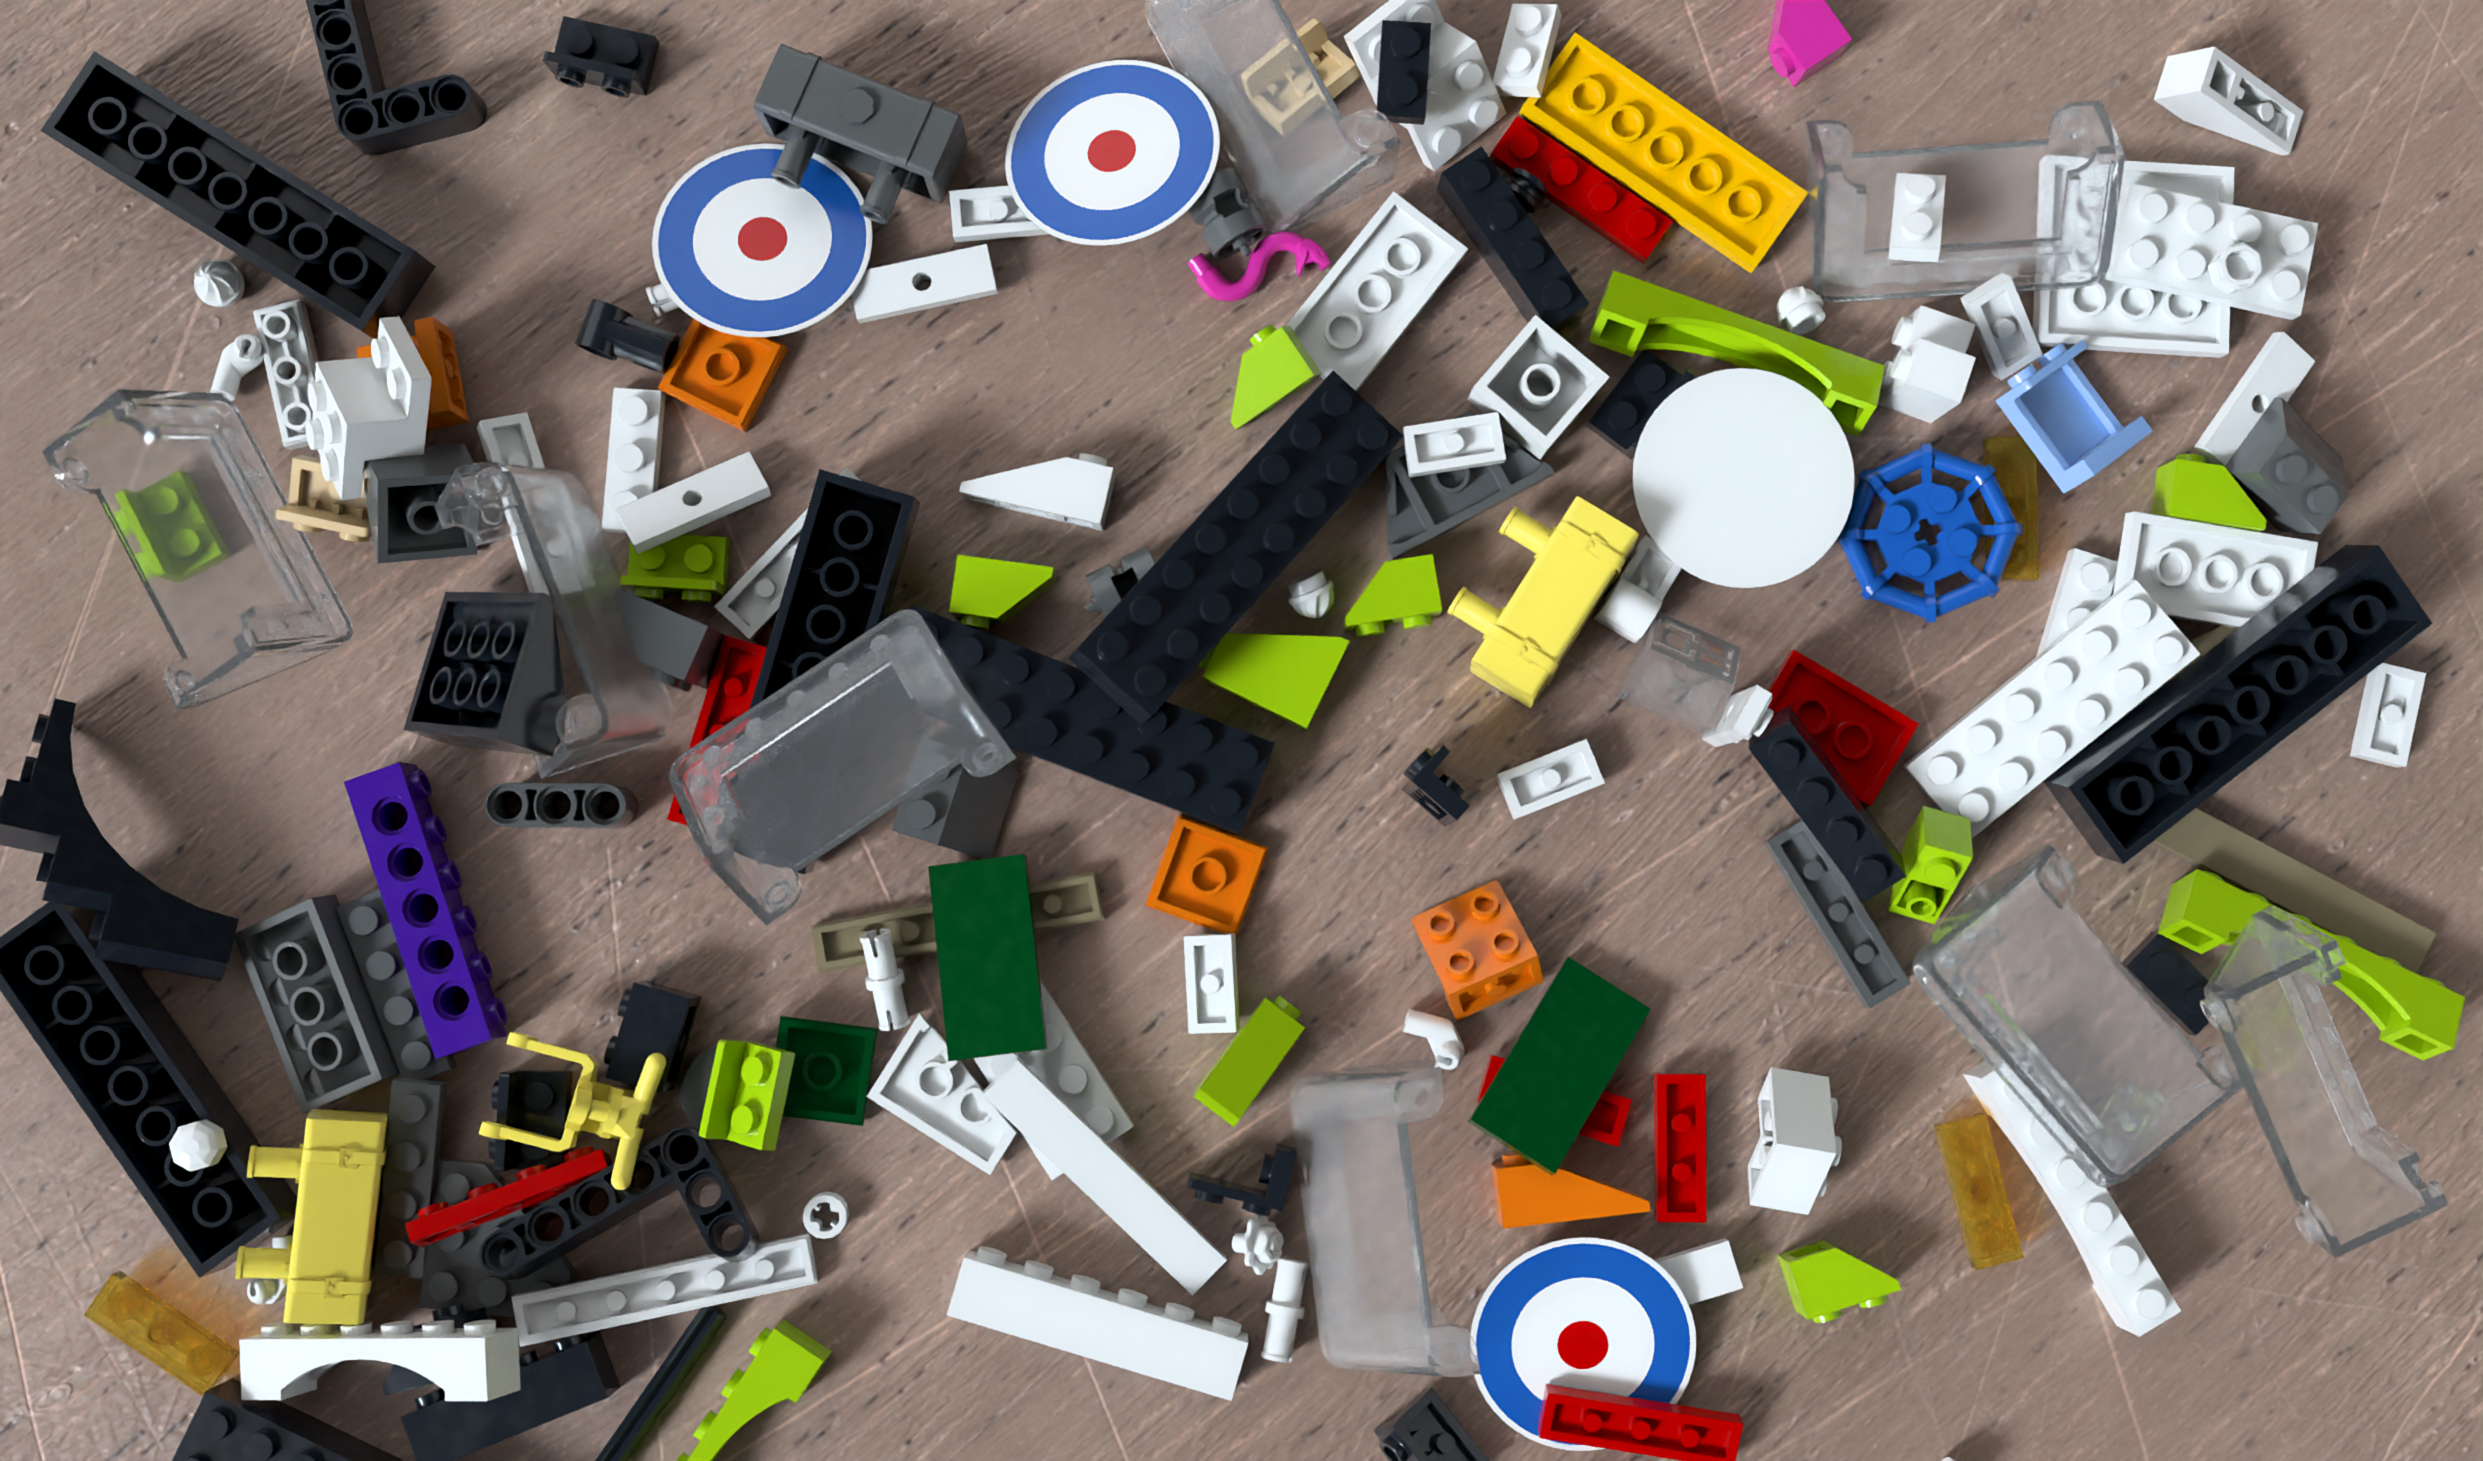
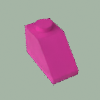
[1768,0,1852,87]

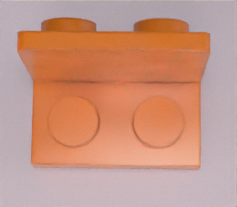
[356,317,469,431]
[1411,881,1544,1021]

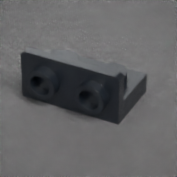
[543,16,659,98]
[1586,349,1695,459]
[1402,744,1470,827]
[488,1069,573,1172]
[1374,1387,1489,1461]

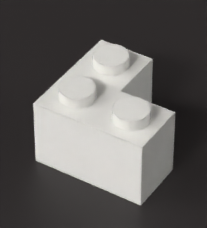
[1878,305,1976,423]
[1747,1067,1842,1215]

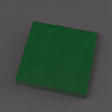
[776,1015,878,1126]

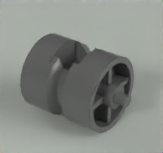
[1188,168,1268,259]
[1084,546,1155,617]

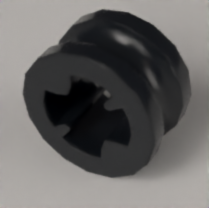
[1506,168,1548,214]

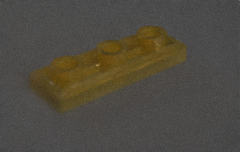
[1983,437,2039,582]
[1933,1113,2024,1270]
[84,1271,240,1396]

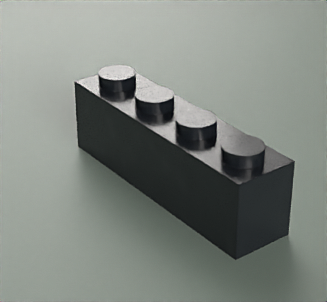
[1437,146,1589,333]
[1749,706,1906,902]
[400,1333,621,1461]

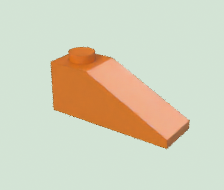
[1491,1152,1650,1229]

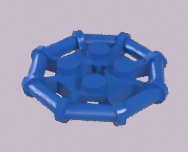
[1836,443,2023,623]

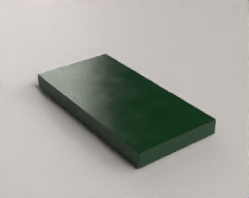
[928,854,1048,1061]
[1467,957,1651,1176]

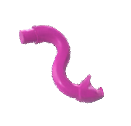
[1187,231,1331,302]

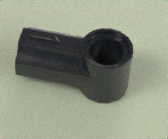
[575,299,680,375]

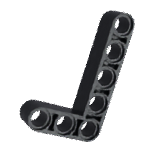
[306,0,487,155]
[479,1127,759,1280]

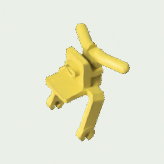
[479,1032,666,1190]

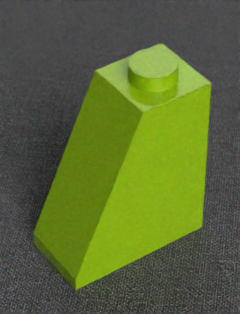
[1199,633,1350,731]
[1194,995,1305,1127]

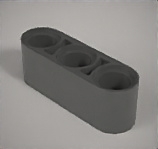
[484,783,639,829]

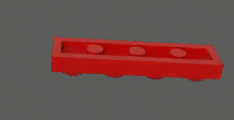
[1489,116,1673,264]
[667,635,767,833]
[405,1146,612,1247]
[1537,1384,1743,1461]

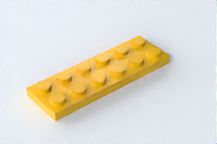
[1519,32,1809,273]

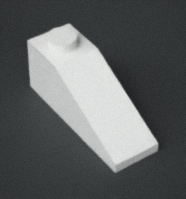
[2154,47,2304,155]
[959,453,1116,531]

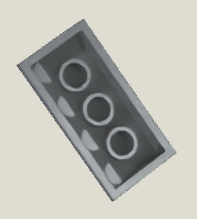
[234,894,400,1114]

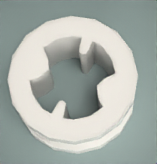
[803,1191,849,1239]

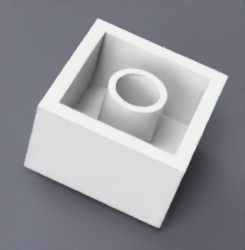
[1467,315,1609,461]

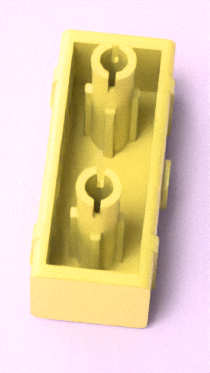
[1448,496,1639,708]
[235,1109,389,1325]

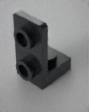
[1187,1143,1297,1216]

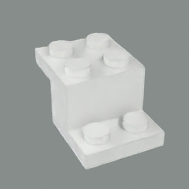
[1343,0,1507,171]
[306,317,432,500]

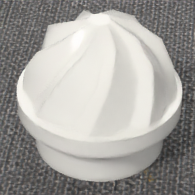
[194,259,245,307]
[1776,286,1826,336]
[1287,570,1334,618]

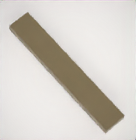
[2152,808,2437,974]
[811,872,1105,973]

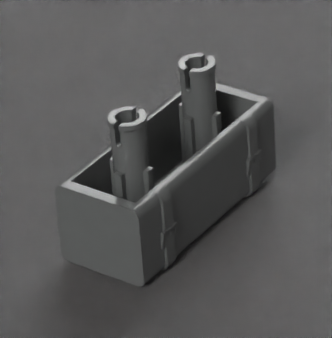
[754,44,967,224]

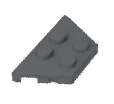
[1385,410,1555,560]

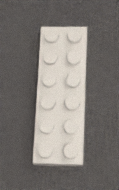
[1902,580,2200,838]

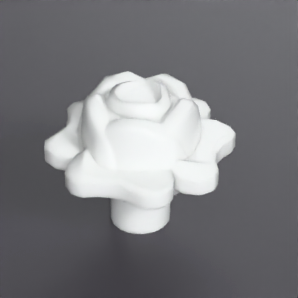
[1232,1214,1284,1275]

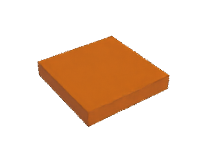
[657,318,788,433]
[1145,815,1268,938]

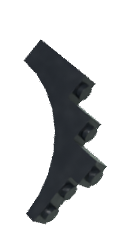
[0,698,239,981]

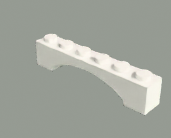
[1962,1049,2181,1337]
[239,1320,521,1401]

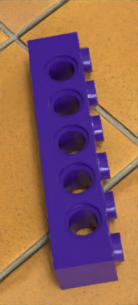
[344,762,508,1059]

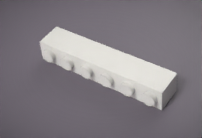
[947,1246,1248,1401]

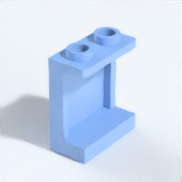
[1996,339,2153,494]

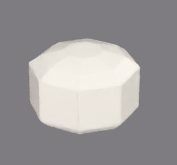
[2208,242,2264,294]
[169,1119,228,1172]

